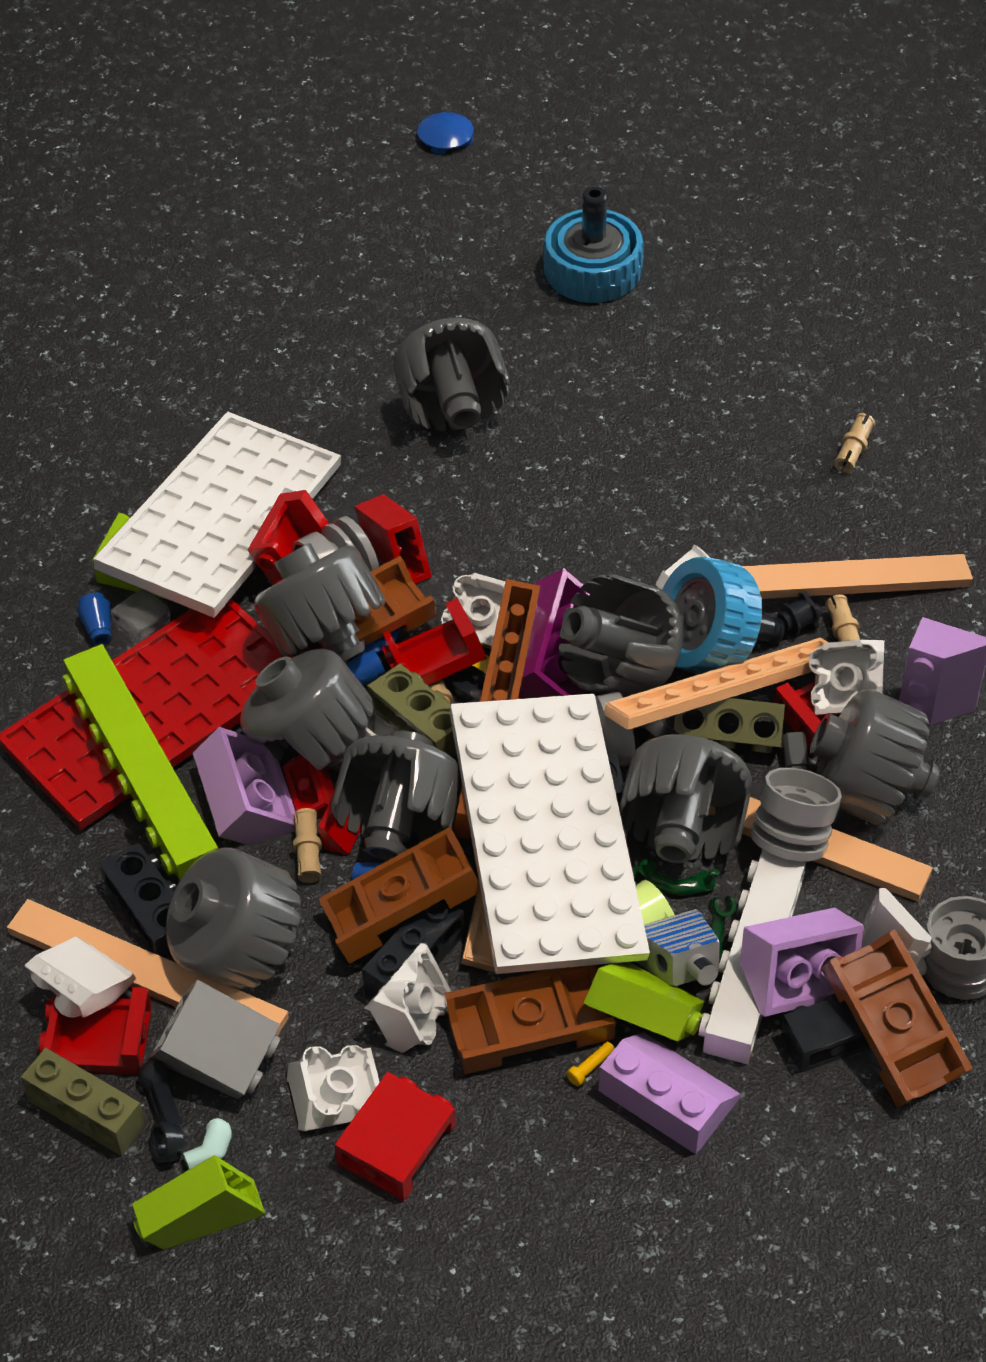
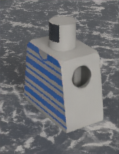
[635,909,720,986]

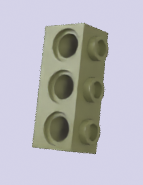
[367,663,457,757]
[674,698,785,753]
[21,1047,146,1156]

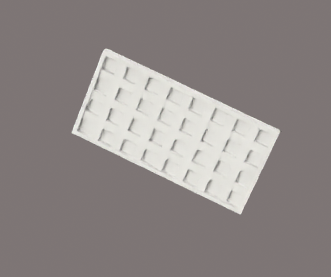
[94,412,341,618]
[449,694,650,974]

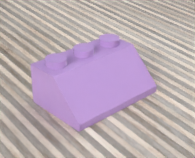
[899,617,986,725]
[193,727,296,845]
[740,907,864,1017]
[598,1032,741,1154]

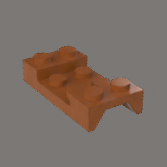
[294,556,437,664]
[318,827,481,964]
[821,929,973,1109]
[444,965,616,1075]

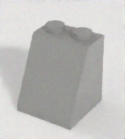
[149,980,280,1099]

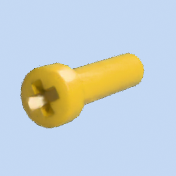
[566,1042,615,1087]

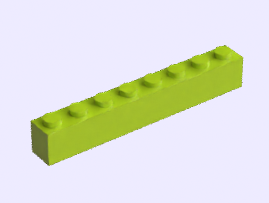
[62,644,218,882]

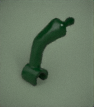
[633,859,719,896]
[708,896,736,976]

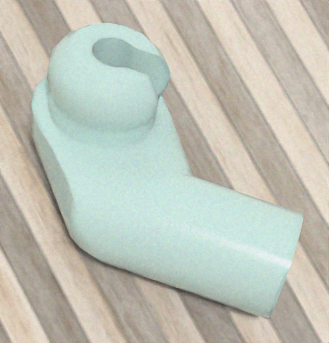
[183,1118,232,1170]

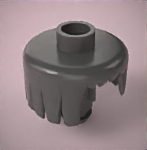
[393,317,510,431]
[254,543,385,661]
[559,574,683,698]
[240,649,373,771]
[810,689,939,825]
[331,730,462,861]
[619,735,752,863]
[166,848,301,989]

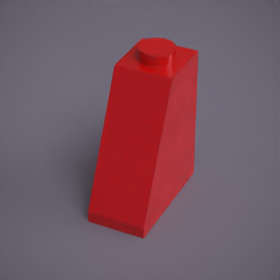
[354,494,432,584]

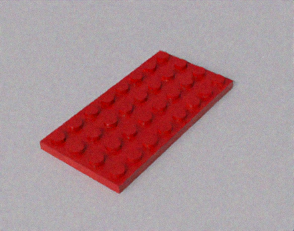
[0,598,294,830]

